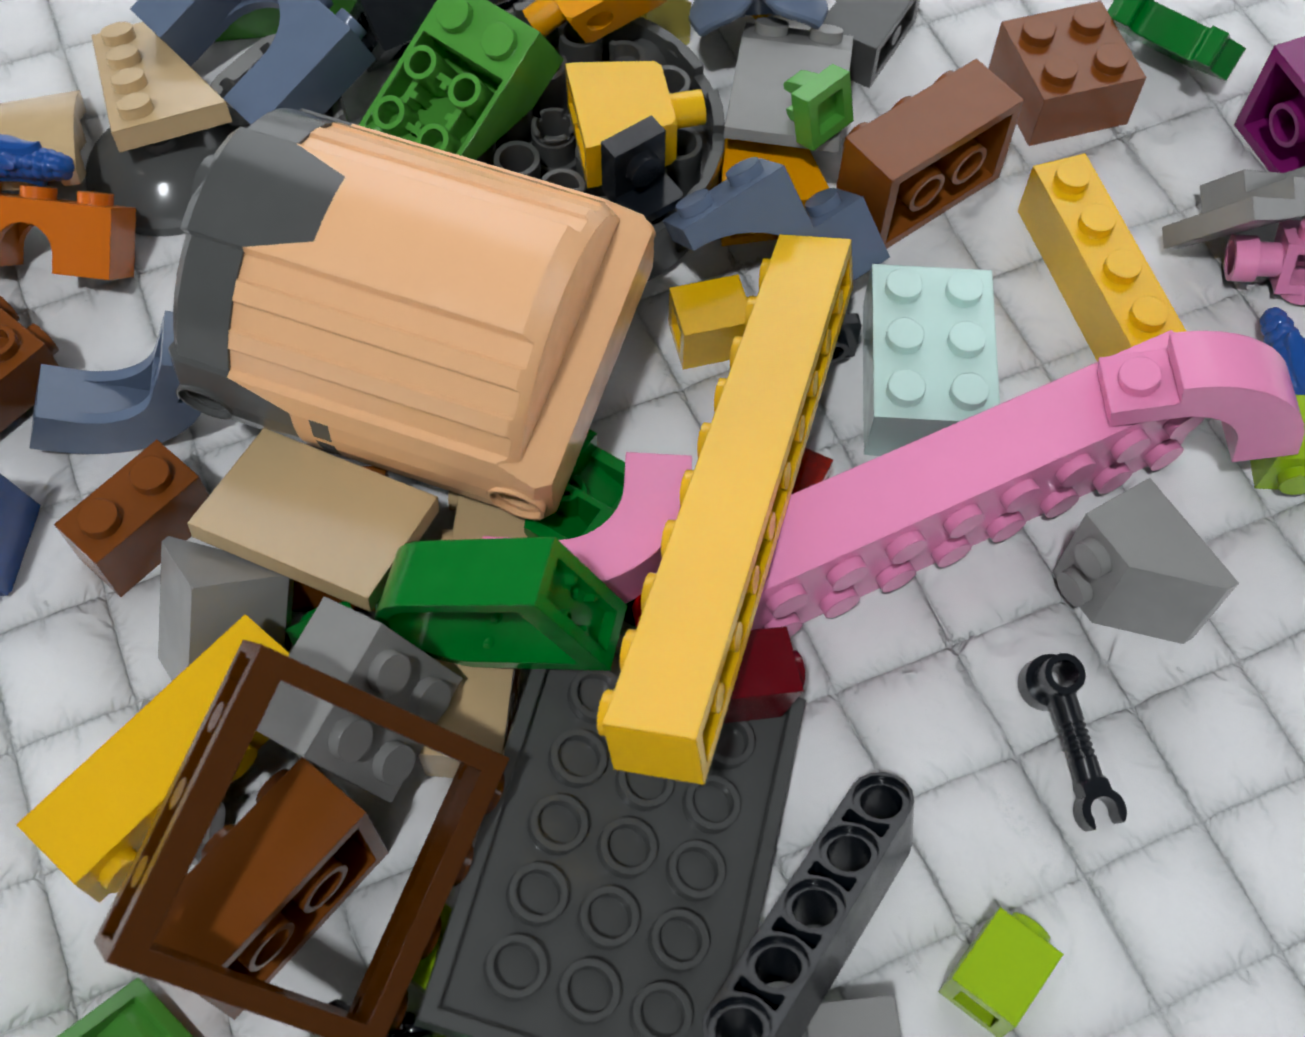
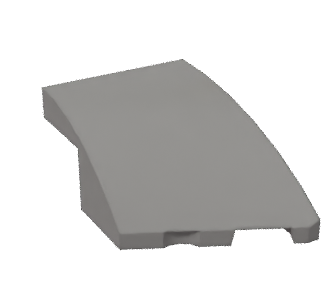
[1162,166,1305,249]

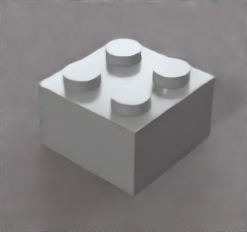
[256,596,462,803]

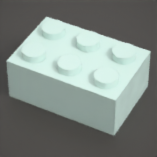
[863,264,1000,456]

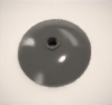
[85,123,240,236]

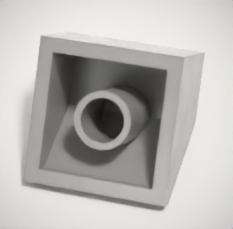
[1052,478,1239,644]

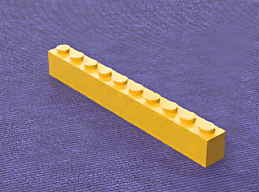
[597,234,853,785]

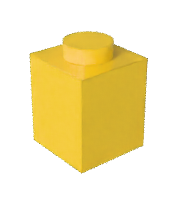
[668,274,749,370]

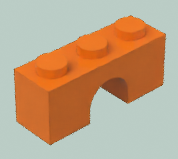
[0,181,136,280]

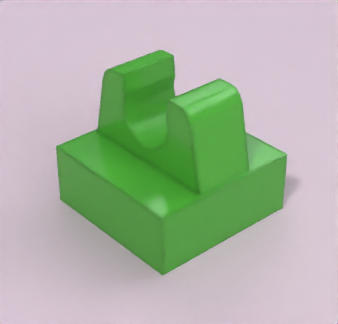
[783,64,854,151]

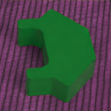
[1107,0,1246,81]

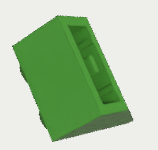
[359,0,564,160]

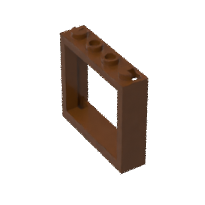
[94,639,510,1037]

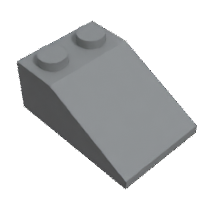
[723,17,854,153]

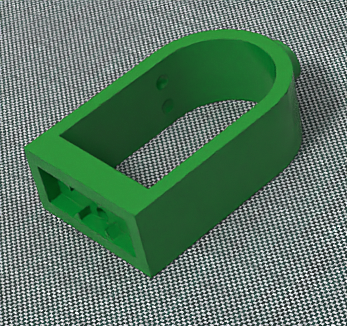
[374,537,627,671]

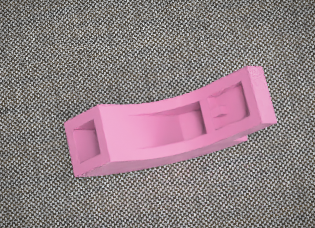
[1097,331,1305,462]
[482,452,692,604]

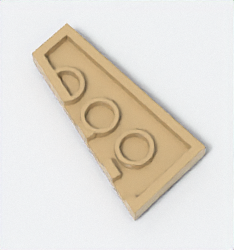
[91,22,233,153]

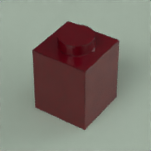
[723,626,805,724]

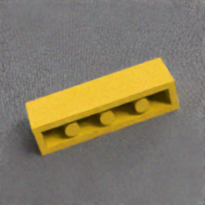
[1017,153,1186,362]
[16,614,290,903]

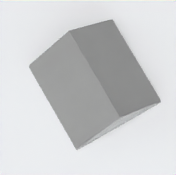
[158,536,294,681]

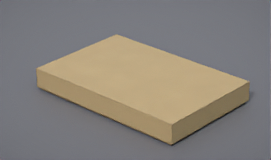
[187,428,439,612]

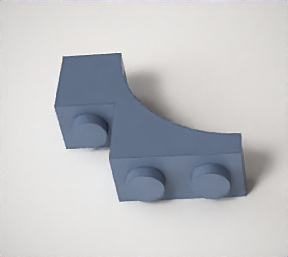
[662,157,890,281]

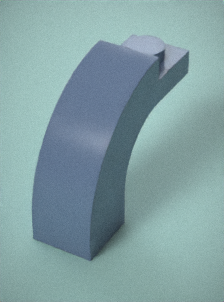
[29,310,201,454]

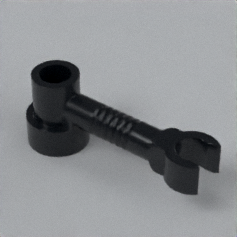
[1018,653,1127,832]

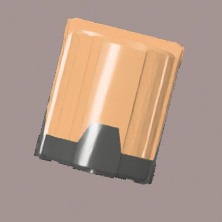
[168,108,656,520]

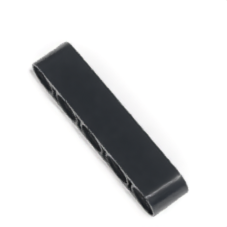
[703,772,914,1037]

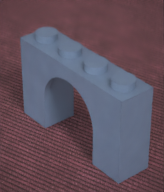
[130,0,376,124]

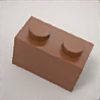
[54,439,209,597]

